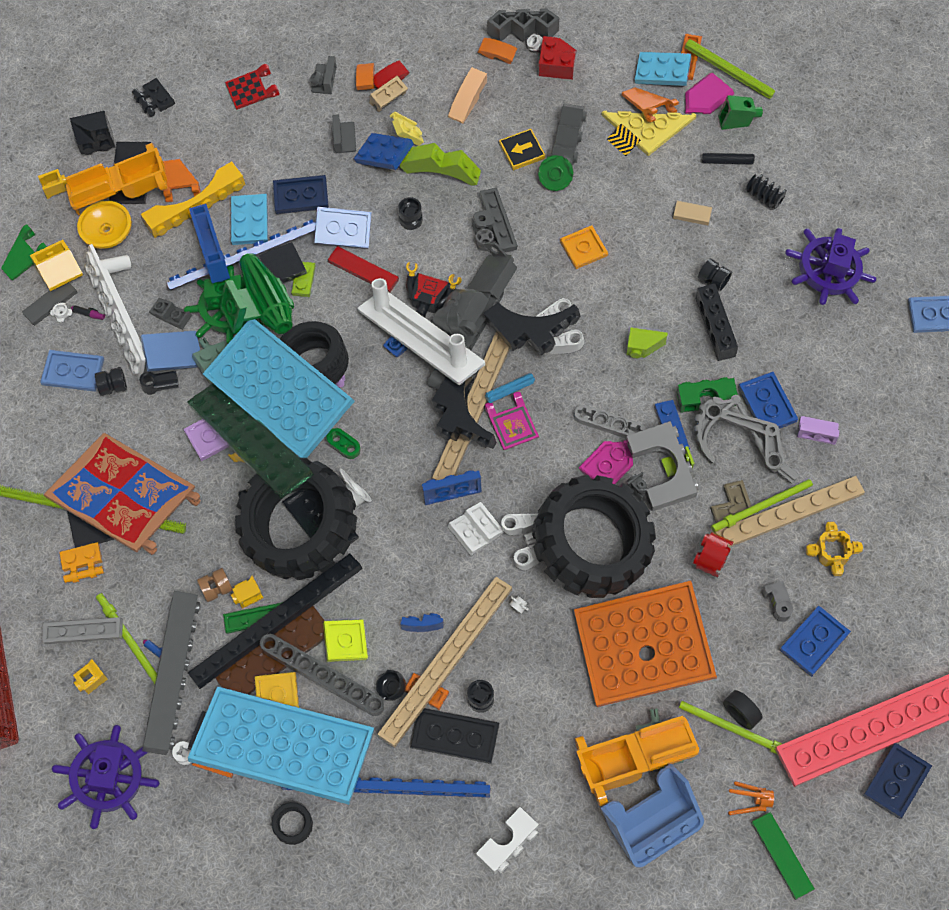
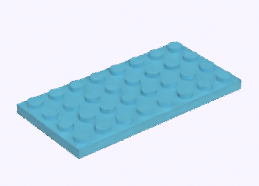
[203,319,355,458]
[188,686,374,805]

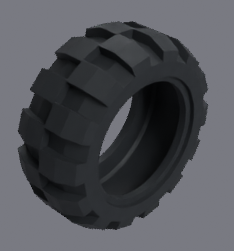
[235,457,357,580]
[532,475,656,598]

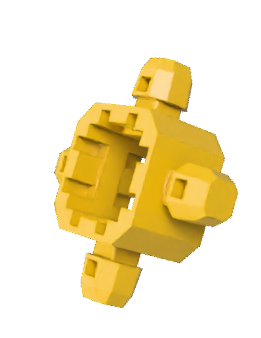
[806,522,863,576]

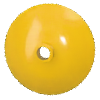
[77,201,132,249]

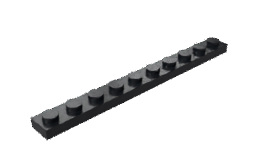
[188,553,363,689]

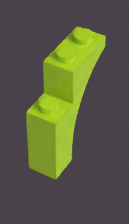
[399,143,481,186]

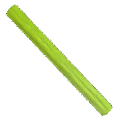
[685,39,775,99]

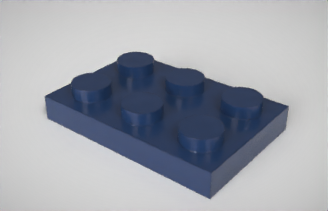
[273,175,329,214]
[863,743,932,819]

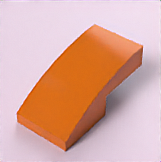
[478,38,517,64]
[356,63,375,90]

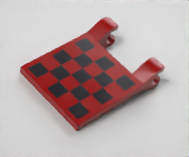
[225,64,280,110]

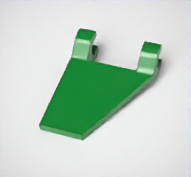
[1,224,47,281]

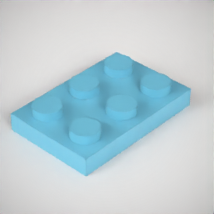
[635,52,691,86]
[231,194,268,245]

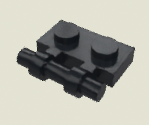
[132,78,175,117]

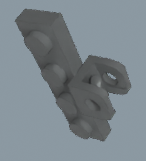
[472,187,518,252]

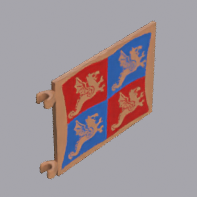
[44,433,201,555]

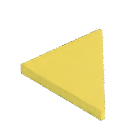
[602,111,697,156]

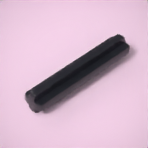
[702,153,755,164]

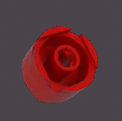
[693,532,734,578]

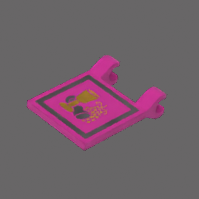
[485,392,539,450]

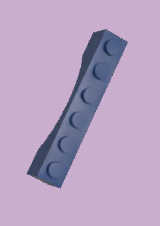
[189,204,230,283]

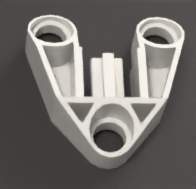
[527,298,584,354]
[501,514,540,570]

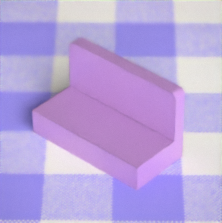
[797,416,840,445]

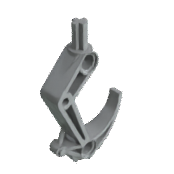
[694,395,799,483]

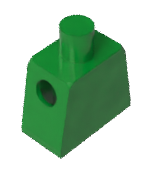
[718,95,763,130]

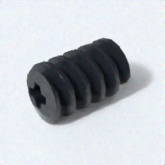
[745,174,787,209]

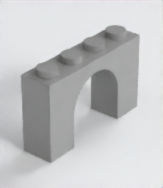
[626,421,699,511]

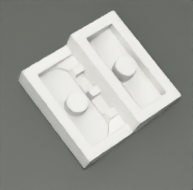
[448,502,504,555]

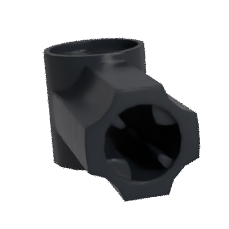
[139,371,179,395]

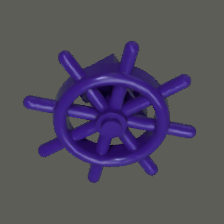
[785,228,877,305]
[51,725,160,829]

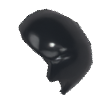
[376,670,406,701]

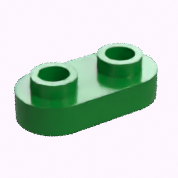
[326,428,361,459]

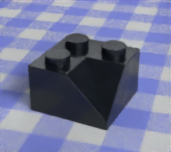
[70,111,115,155]

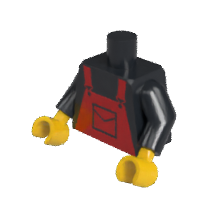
[406,262,462,318]

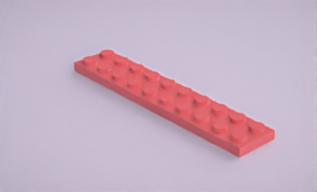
[775,674,949,787]

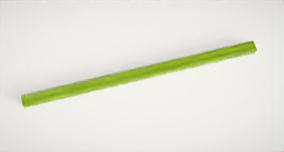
[0,485,186,534]

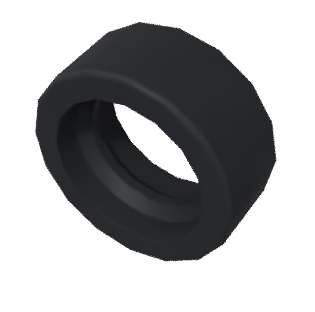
[723,690,763,730]
[271,802,313,845]

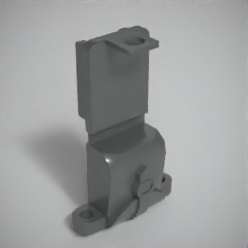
[430,243,517,338]

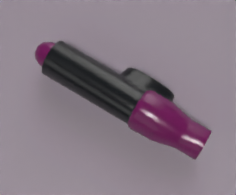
[71,305,105,320]

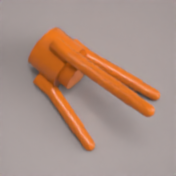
[728,781,774,815]

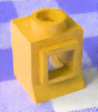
[38,169,67,199]
[230,575,263,609]
[73,659,108,694]

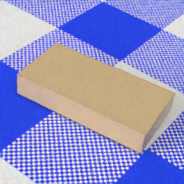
[673,201,712,226]

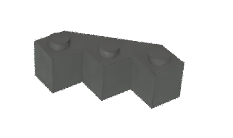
[487,8,560,42]
[552,103,587,166]

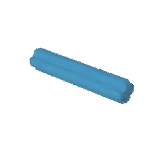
[485,373,535,403]

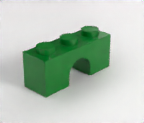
[676,377,738,413]

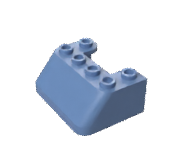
[601,764,704,867]

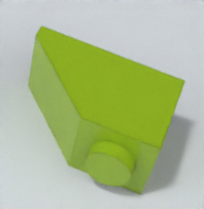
[627,327,668,359]

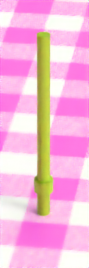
[711,479,813,533]
[96,593,157,684]
[679,701,782,755]

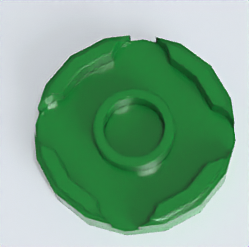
[538,155,574,191]

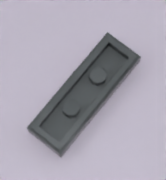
[22,282,78,326]

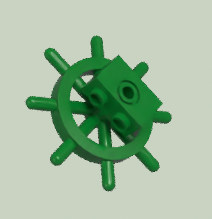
[184,265,264,344]

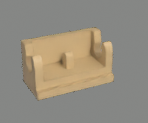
[369,76,408,112]

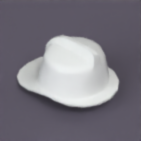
[339,468,372,507]

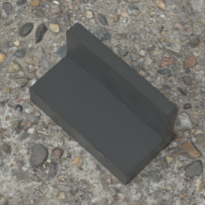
[311,56,337,94]
[332,114,356,154]

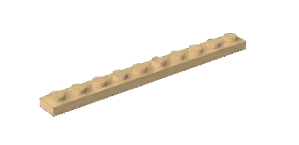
[432,332,510,480]
[378,577,512,748]

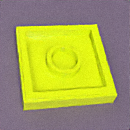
[323,620,368,662]

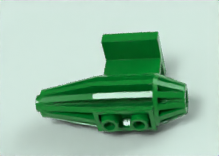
[220,253,294,334]

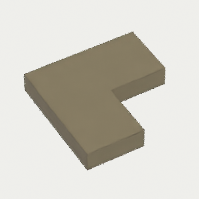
[711,480,755,523]

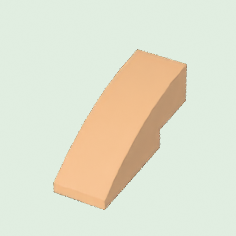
[448,67,487,123]

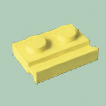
[390,112,424,146]

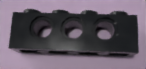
[695,284,738,361]

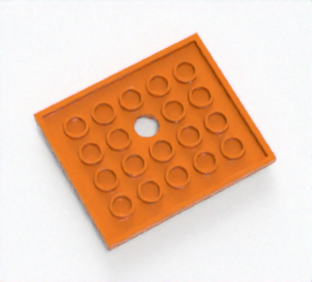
[574,581,717,707]

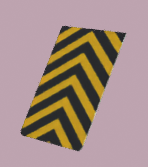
[607,124,641,156]

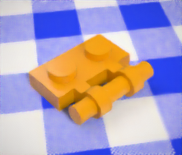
[59,542,104,583]

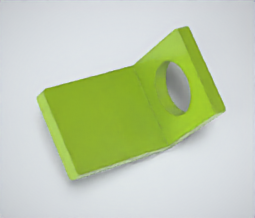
[661,446,694,477]

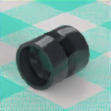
[398,197,423,230]
[697,258,732,292]
[95,367,127,396]
[467,680,494,713]

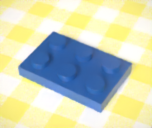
[354,133,414,170]
[738,372,798,429]
[422,470,482,505]
[780,606,851,677]

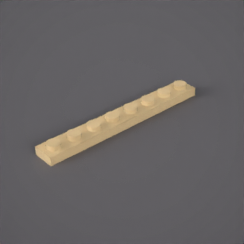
[715,476,865,547]

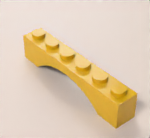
[141,161,245,238]

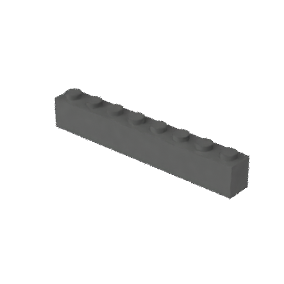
[142,590,200,755]

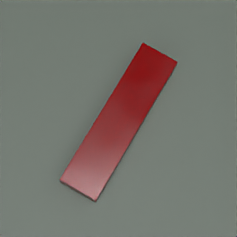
[328,246,399,293]

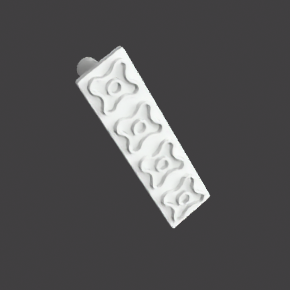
[85,244,146,380]
[358,278,485,385]

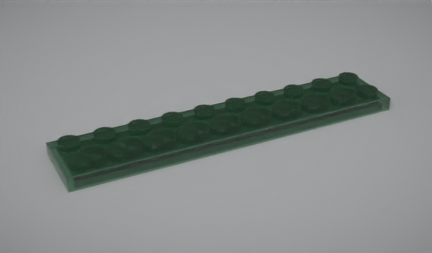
[187,383,314,499]

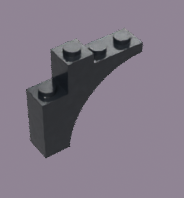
[484,302,581,355]
[431,376,497,449]

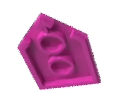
[685,73,734,114]
[579,440,633,484]

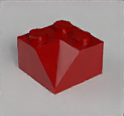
[539,36,577,80]

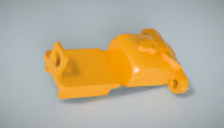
[65,143,168,216]
[574,716,699,806]

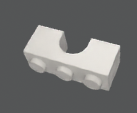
[476,807,539,875]

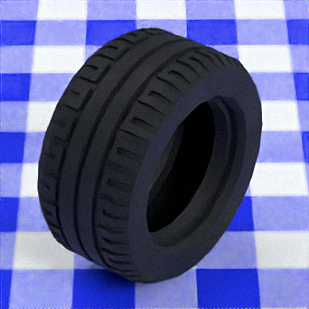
[280,321,349,384]

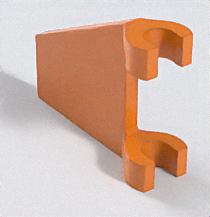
[622,87,679,123]
[163,159,201,202]

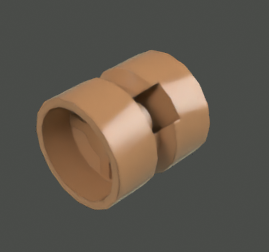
[197,568,233,602]

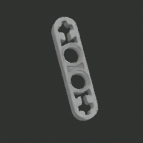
[574,405,646,438]

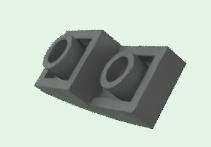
[149,298,192,330]

